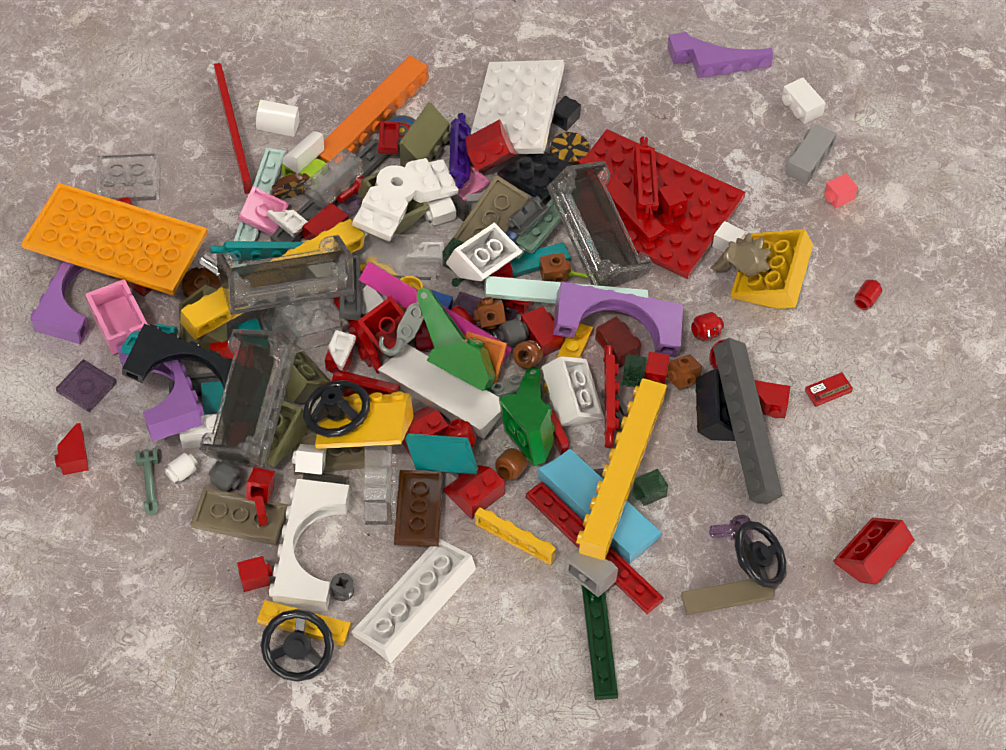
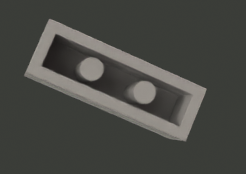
[785,124,837,185]

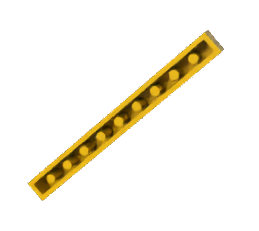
[180,219,365,340]
[576,378,667,561]

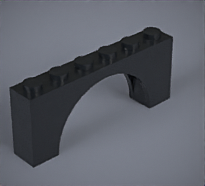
[122,324,263,423]

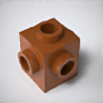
[539,253,571,282]
[473,297,506,329]
[667,354,702,389]

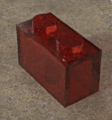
[595,316,642,368]

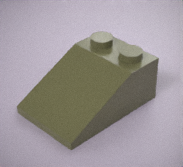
[239,395,308,468]

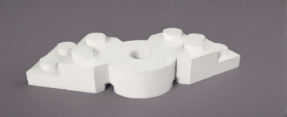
[352,158,459,242]

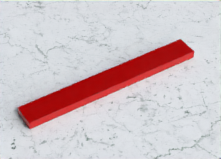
[214,63,252,194]
[525,481,664,614]

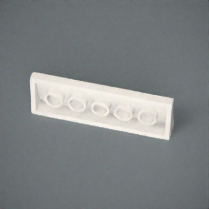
[378,344,501,439]
[351,539,476,664]

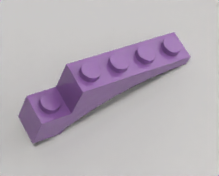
[667,32,774,78]

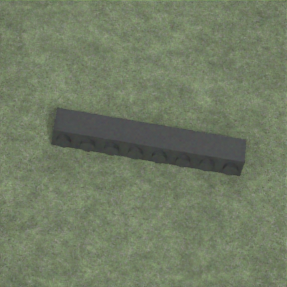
[713,338,783,504]

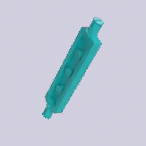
[210,241,304,261]

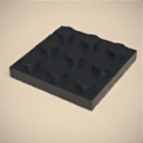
[497,152,582,200]

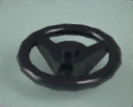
[303,380,371,437]
[734,521,787,588]
[260,609,334,682]

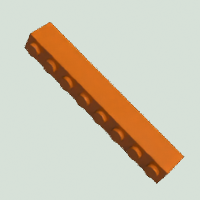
[316,55,429,175]

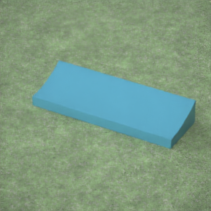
[538,448,662,564]

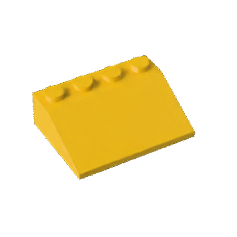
[730,229,813,309]
[315,391,414,449]

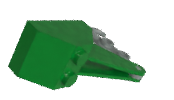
[379,288,497,391]
[487,367,555,466]

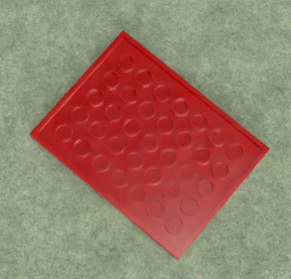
[562,129,746,279]

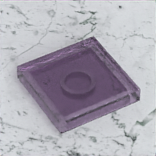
[56,359,117,412]

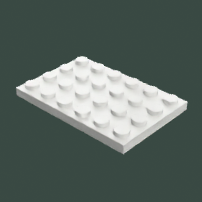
[471,60,565,154]

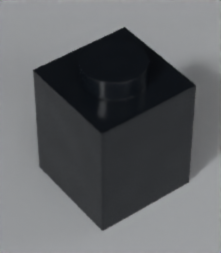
[551,96,581,131]

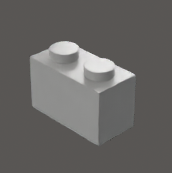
[564,547,618,597]

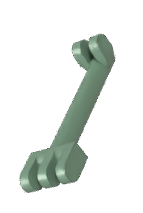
[135,448,159,516]

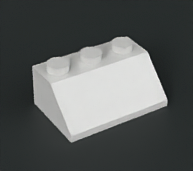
[446,223,522,281]
[542,357,605,427]

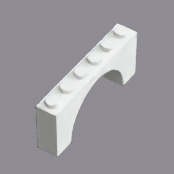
[269,479,350,612]

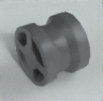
[331,573,354,601]

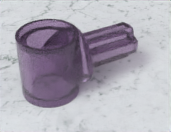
[709,515,753,540]

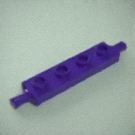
[449,113,471,188]

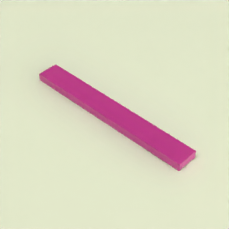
[359,262,513,366]

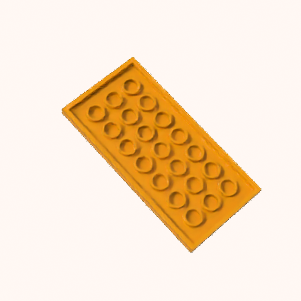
[21,183,208,296]

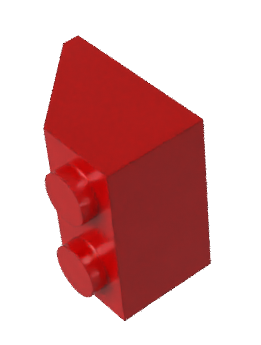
[465,119,517,173]
[358,296,405,355]
[402,406,449,458]
[443,465,505,520]

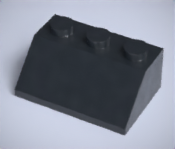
[695,369,735,441]

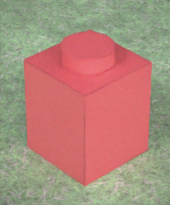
[824,173,858,209]

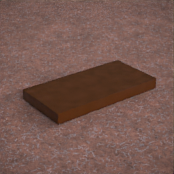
[394,470,443,547]

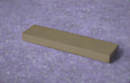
[681,576,774,615]

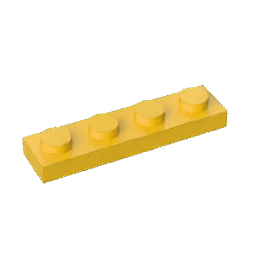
[544,323,593,392]
[475,507,556,565]
[257,600,351,646]

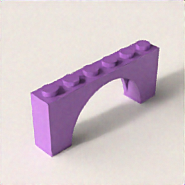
[30,261,89,344]
[553,281,683,357]
[116,344,204,441]

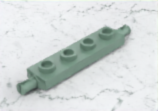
[514,178,584,260]

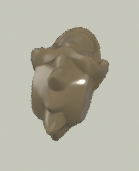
[710,233,771,277]

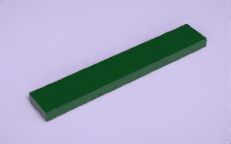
[581,585,618,700]

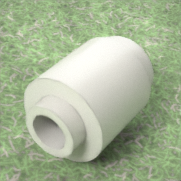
[164,453,198,484]

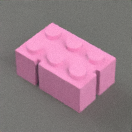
[85,279,148,355]

